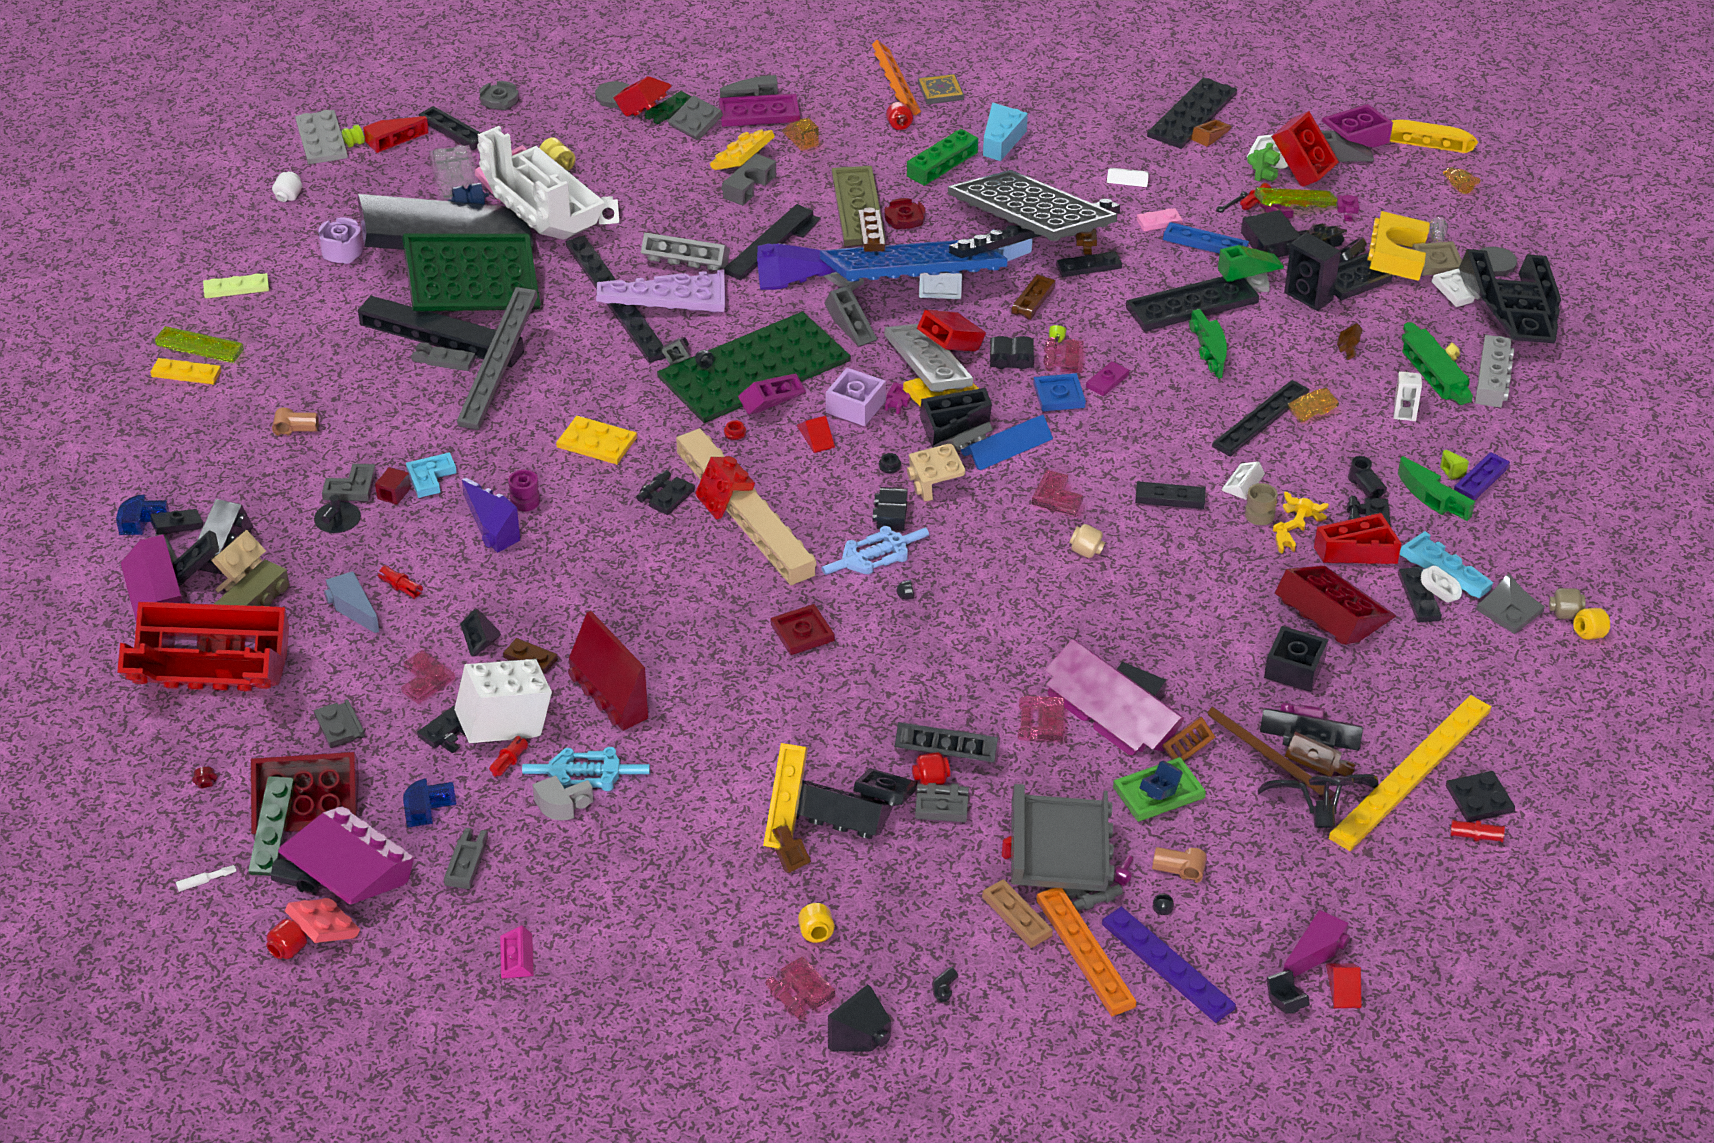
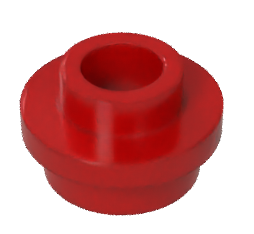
[724,420,746,440]

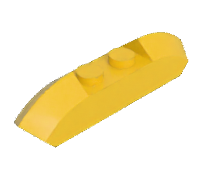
[1389,120,1478,153]

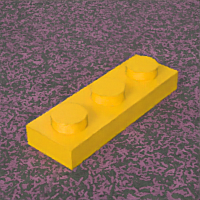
[150,358,221,385]

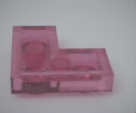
[1032,470,1083,516]
[401,650,455,704]

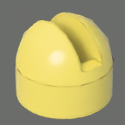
[1445,342,1460,361]

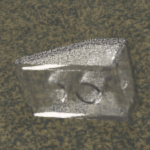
[429,145,478,201]

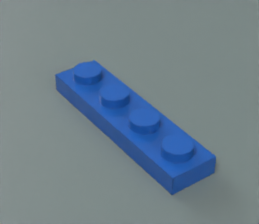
[1163,222,1249,254]

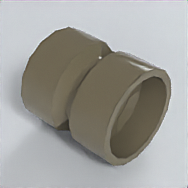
[1245,483,1278,525]

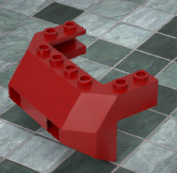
[117,602,289,692]

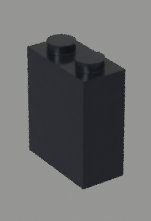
[1241,210,1301,258]

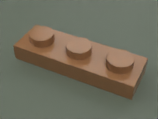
[982,879,1053,948]

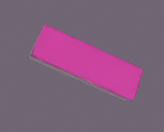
[500,925,534,979]

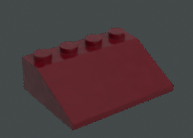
[1275,565,1396,645]
[568,610,648,731]
[251,752,359,834]

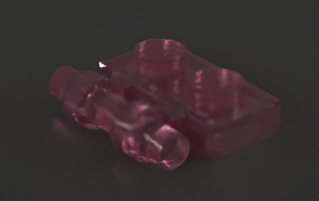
[1043,337,1084,373]
[765,956,835,1020]

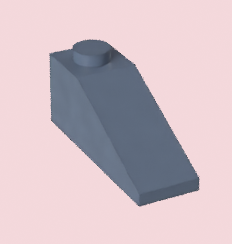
[324,571,379,633]

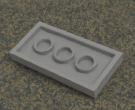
[295,110,348,164]

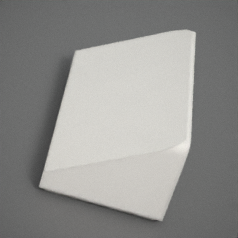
[1107,168,1149,187]
[1222,462,1265,499]

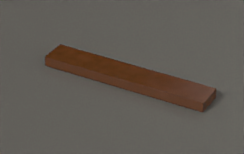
[1207,706,1335,800]

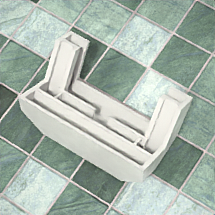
[477,126,605,240]

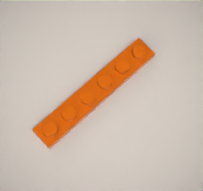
[872,40,921,115]
[1036,888,1136,1017]

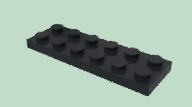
[1147,77,1237,149]
[1126,276,1259,332]

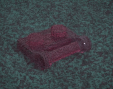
[1018,696,1064,741]

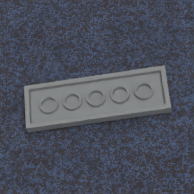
[884,323,973,392]

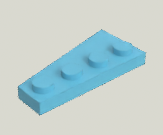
[1400,531,1494,598]

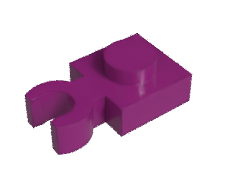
[1260,197,1294,218]
[884,382,912,414]
[1280,703,1325,719]

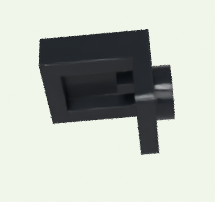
[1266,970,1310,1014]

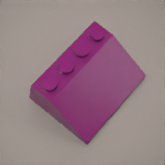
[278,806,414,905]

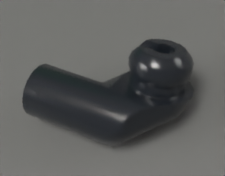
[932,967,958,1002]

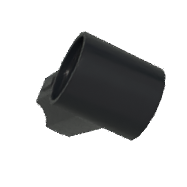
[1348,456,1387,498]
[270,858,322,895]

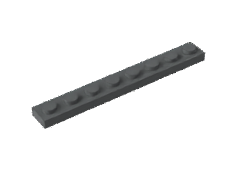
[457,287,538,430]

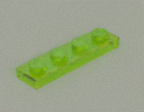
[1254,188,1338,208]
[155,326,244,363]

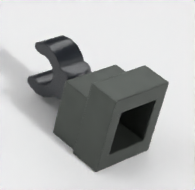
[662,337,691,366]

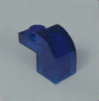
[116,494,169,535]
[403,778,456,828]

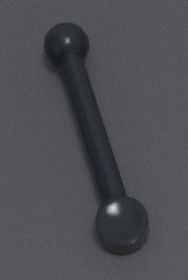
[1216,192,1248,213]

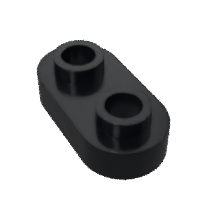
[1339,237,1367,263]

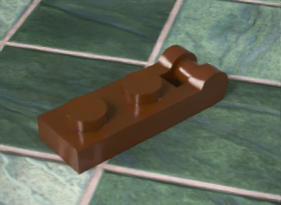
[1011,274,1056,320]

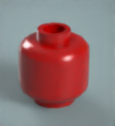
[886,102,913,130]
[912,752,950,785]
[266,919,307,959]

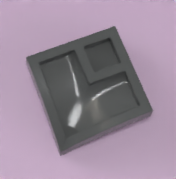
[1476,574,1545,634]

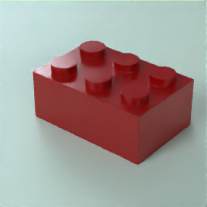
[1271,111,1339,187]

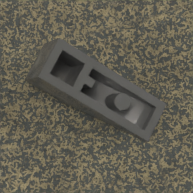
[824,285,877,347]

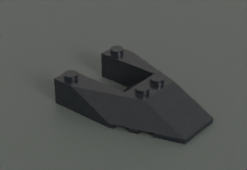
[1459,249,1561,344]

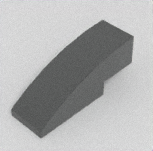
[719,75,778,98]

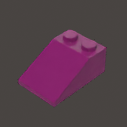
[1322,104,1393,148]

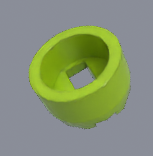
[1049,325,1066,343]

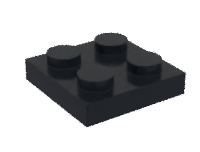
[853,768,918,806]
[1445,771,1515,822]

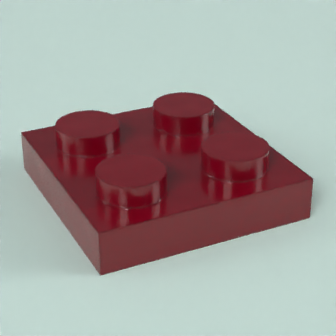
[770,604,835,656]

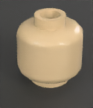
[1069,524,1106,558]

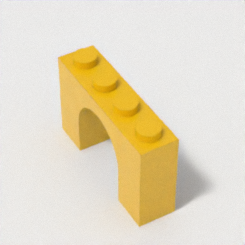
[1367,211,1430,281]

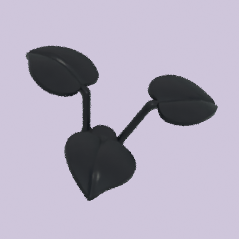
[1258,774,1378,828]

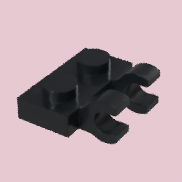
[417,705,466,753]

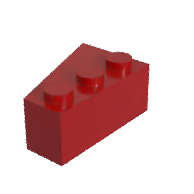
[1314,513,1402,564]

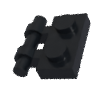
[636,470,695,515]
[1347,496,1391,527]

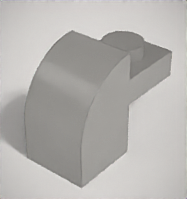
[532,776,593,820]

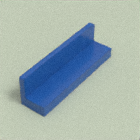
[961,414,1053,470]

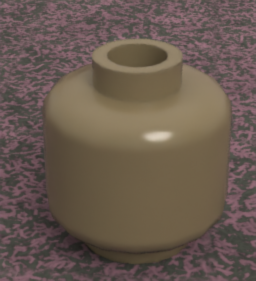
[1549,588,1586,619]

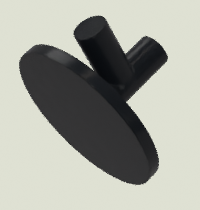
[314,495,361,533]

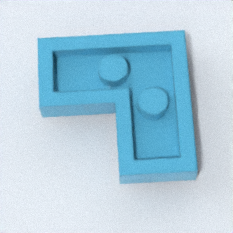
[406,452,457,498]

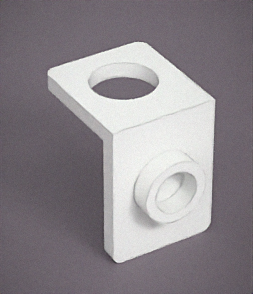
[598,196,619,224]

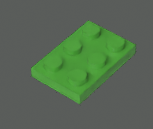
[1113,757,1206,822]

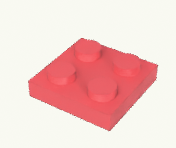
[285,898,360,943]

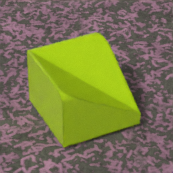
[1440,450,1469,480]

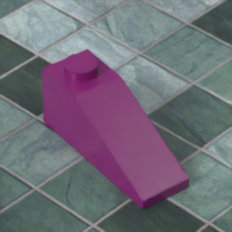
[738,373,806,415]
[1283,910,1350,977]

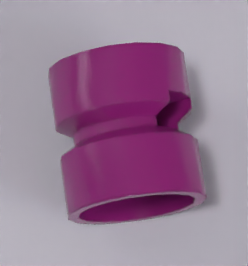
[508,469,540,512]

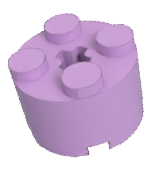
[318,218,363,264]

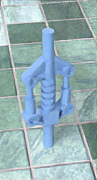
[821,526,929,575]

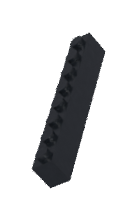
[358,295,524,368]

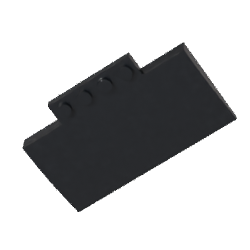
[358,194,534,253]

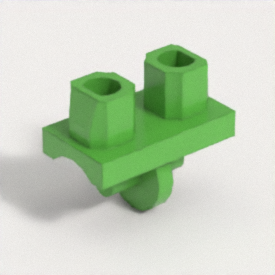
[1247,142,1281,182]

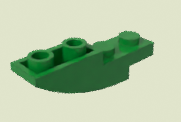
[1189,309,1227,379]
[1398,456,1475,521]

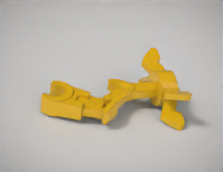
[1273,492,1329,553]

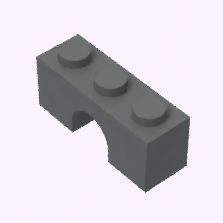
[721,154,776,206]

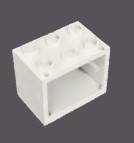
[454,659,552,743]

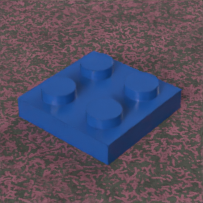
[1033,373,1086,412]

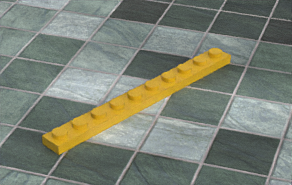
[1329,695,1492,851]

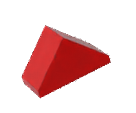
[797,415,835,453]
[1326,963,1361,1008]

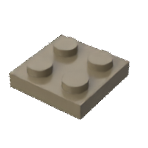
[1412,241,1462,276]

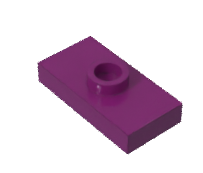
[1086,361,1130,396]

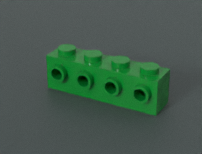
[906,128,978,186]

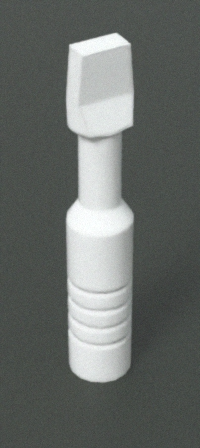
[176,865,236,892]

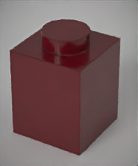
[375,467,411,505]

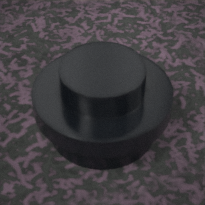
[879,453,901,473]

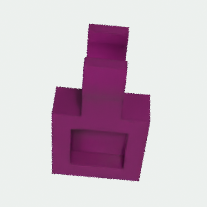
[1337,195,1359,222]

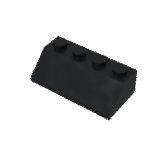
[796,780,893,839]

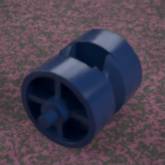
[448,183,489,204]

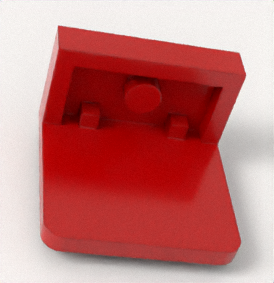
[696,456,755,519]

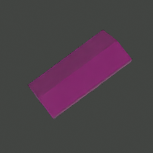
[121,534,183,620]

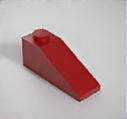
[363,116,429,153]

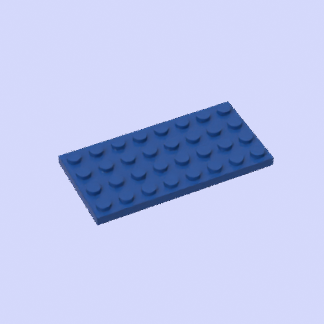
[820,239,1008,282]

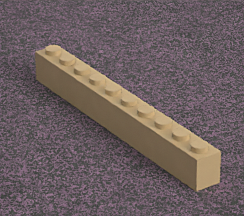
[676,428,817,586]

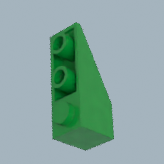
[1218,245,1284,282]

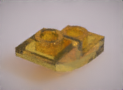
[1288,388,1339,423]

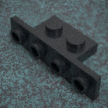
[1260,708,1363,751]

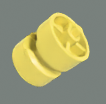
[540,138,575,170]

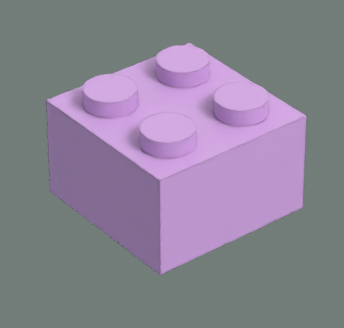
[826,368,886,426]

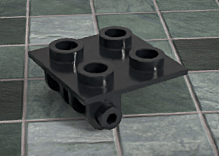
[1298,224,1347,247]

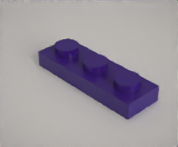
[1454,452,1510,501]

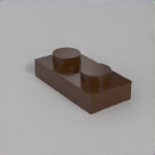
[503,638,558,674]

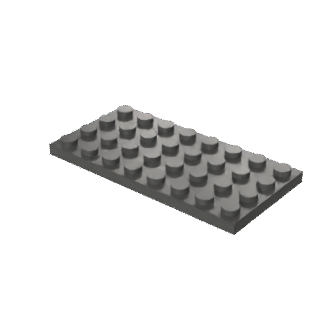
[948,170,1117,241]

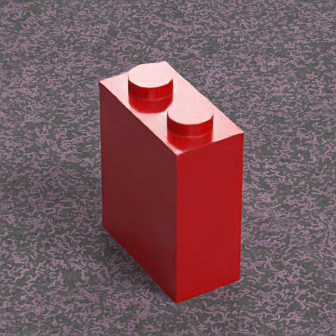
[916,309,986,352]

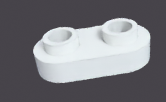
[1421,566,1462,602]

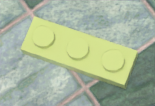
[203,273,269,298]

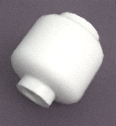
[272,171,303,202]

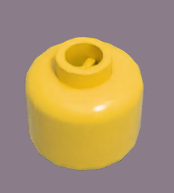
[1573,608,1610,640]
[798,903,835,943]

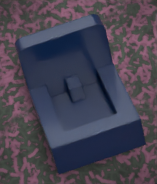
[1139,761,1183,800]

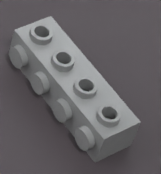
[641,232,730,271]
[1475,335,1514,408]

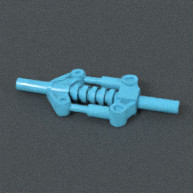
[522,747,650,791]

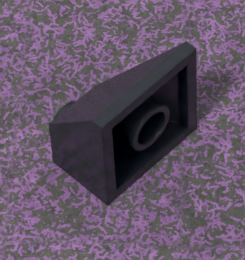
[828,984,891,1052]

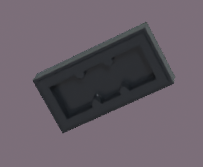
[150,509,203,534]

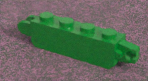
[1401,322,1473,405]

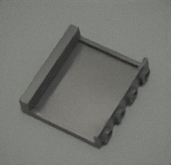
[1011,784,1114,891]

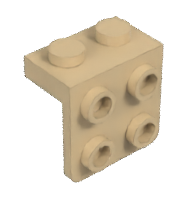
[907,444,965,502]
[211,530,266,593]

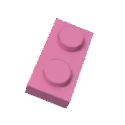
[1137,208,1183,231]

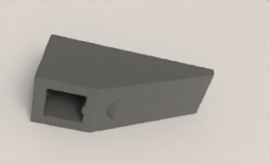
[1321,131,1374,162]

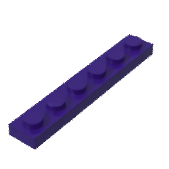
[1102,906,1236,1023]

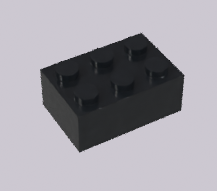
[1284,233,1341,311]

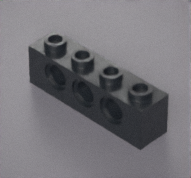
[894,722,1001,763]

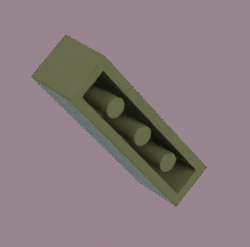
[214,559,289,606]

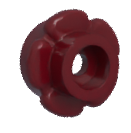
[192,767,218,788]

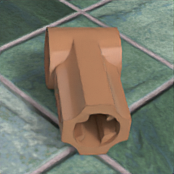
[272,407,319,436]
[1152,847,1207,883]

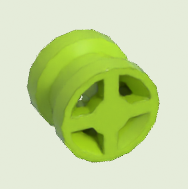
[342,124,365,148]

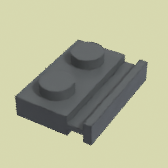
[313,699,365,748]

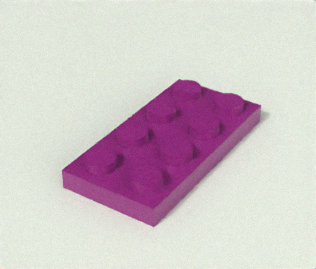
[719,93,800,127]

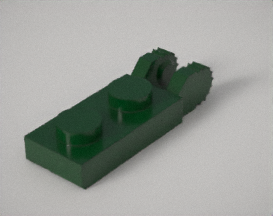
[644,91,692,125]

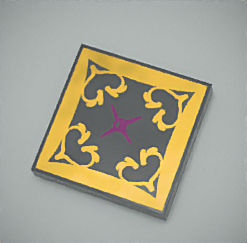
[917,74,964,104]

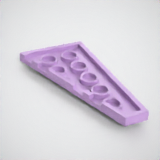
[596,270,725,312]

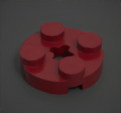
[884,198,925,229]

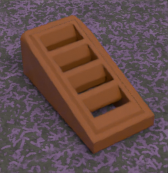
[1191,119,1231,147]
[1162,717,1216,761]

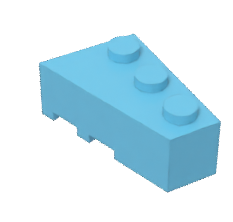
[983,102,1028,161]

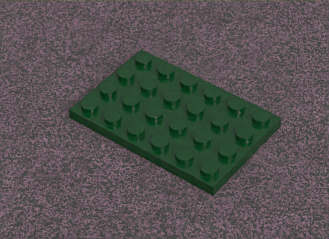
[402,233,541,311]

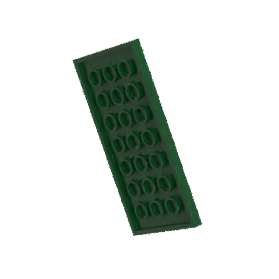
[657,311,851,423]

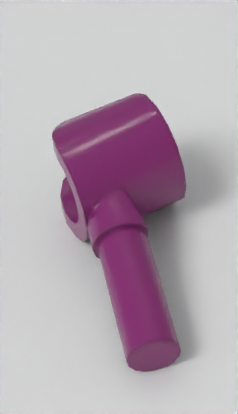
[1114,855,1133,886]

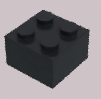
[1264,626,1329,692]

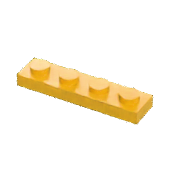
[763,743,808,848]

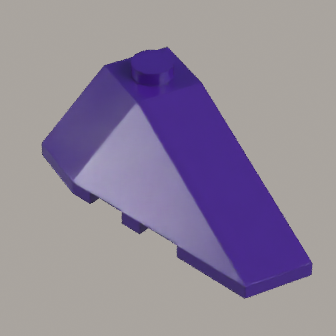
[757,243,836,290]
[462,478,521,553]

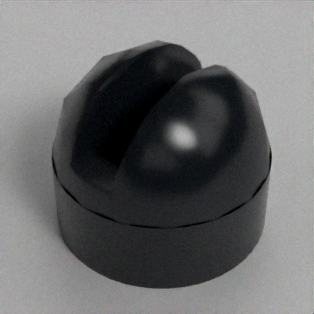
[695,350,714,369]
[897,580,914,600]
[1152,893,1174,915]

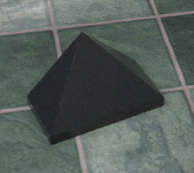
[460,608,501,657]

